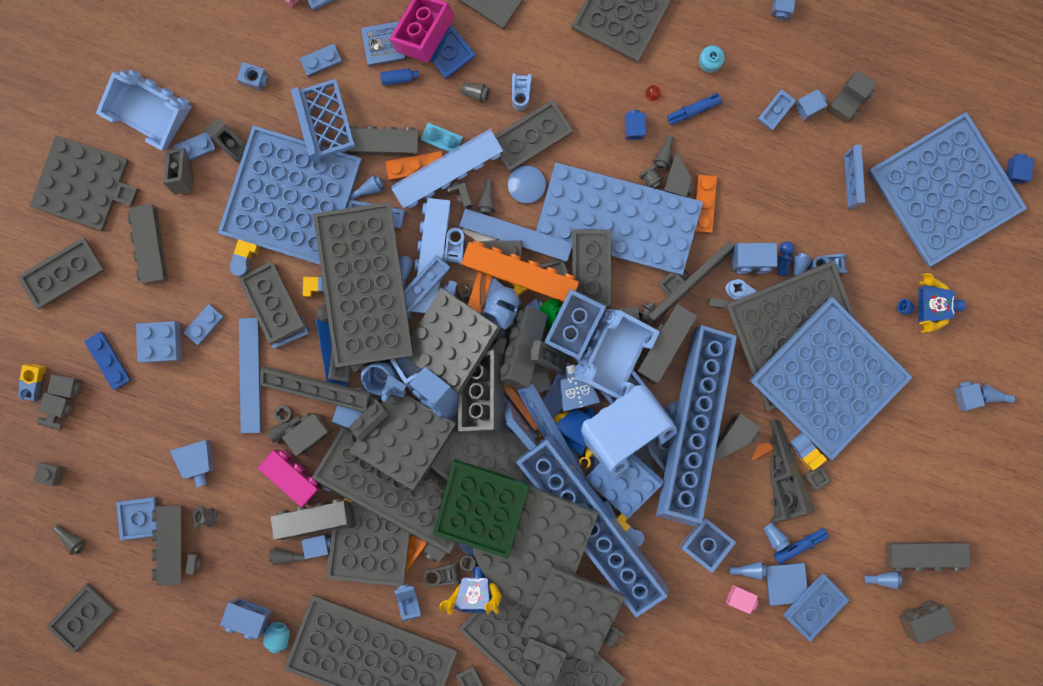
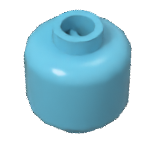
[699,45,725,73]
[263,622,290,653]

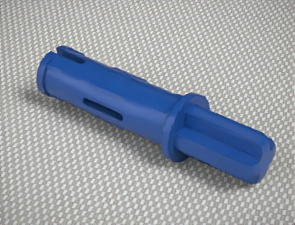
[667,93,722,125]
[773,528,829,565]

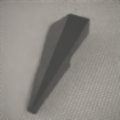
[770,420,815,523]

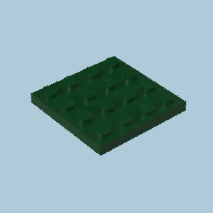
[433,459,530,559]

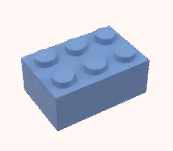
[544,288,606,360]

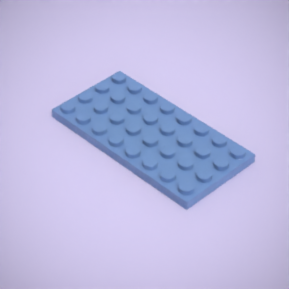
[536,163,703,276]

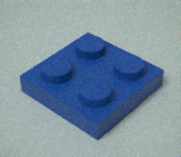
[430,26,476,79]

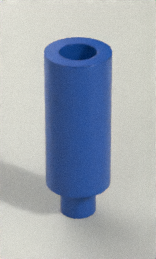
[380,68,419,86]

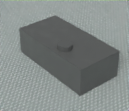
[635,304,697,384]
[458,350,504,434]

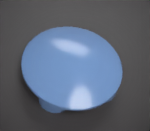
[508,166,546,204]

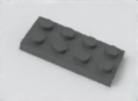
[495,100,573,172]
[572,229,612,307]
[17,237,105,310]
[238,261,306,345]

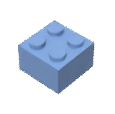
[731,243,777,275]
[136,321,182,363]
[409,367,458,420]
[678,517,736,573]
[220,597,273,640]

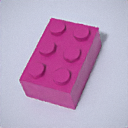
[389,0,455,63]
[258,449,323,507]

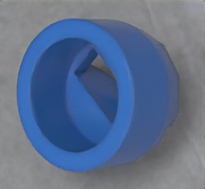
[897,299,915,315]

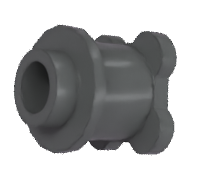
[639,164,663,189]
[192,506,218,528]
[603,624,625,648]

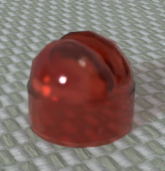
[645,85,661,101]

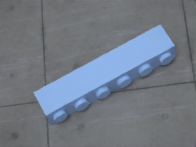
[391,128,503,209]
[412,198,451,314]

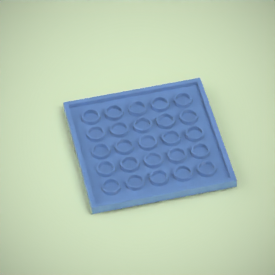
[868,112,1027,267]
[218,125,362,265]
[749,297,913,461]

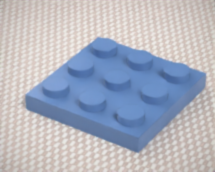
[585,454,664,518]

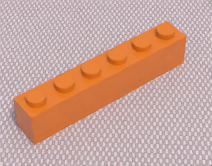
[461,240,579,302]

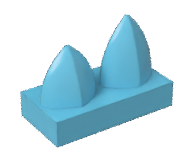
[421,123,463,153]

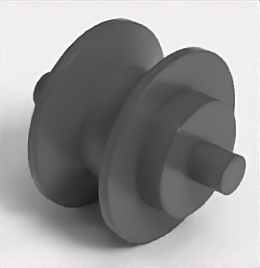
[639,302,656,323]

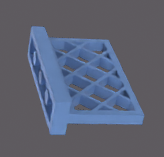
[291,79,355,163]

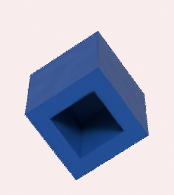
[624,110,646,140]
[1006,154,1034,185]

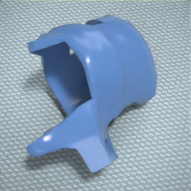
[481,287,520,330]
[361,361,406,402]

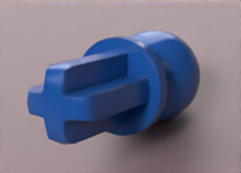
[777,241,795,276]

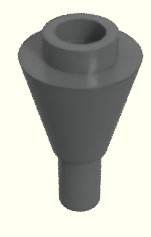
[653,135,674,170]
[476,179,495,215]
[267,415,301,444]
[52,525,85,555]
[269,547,305,566]

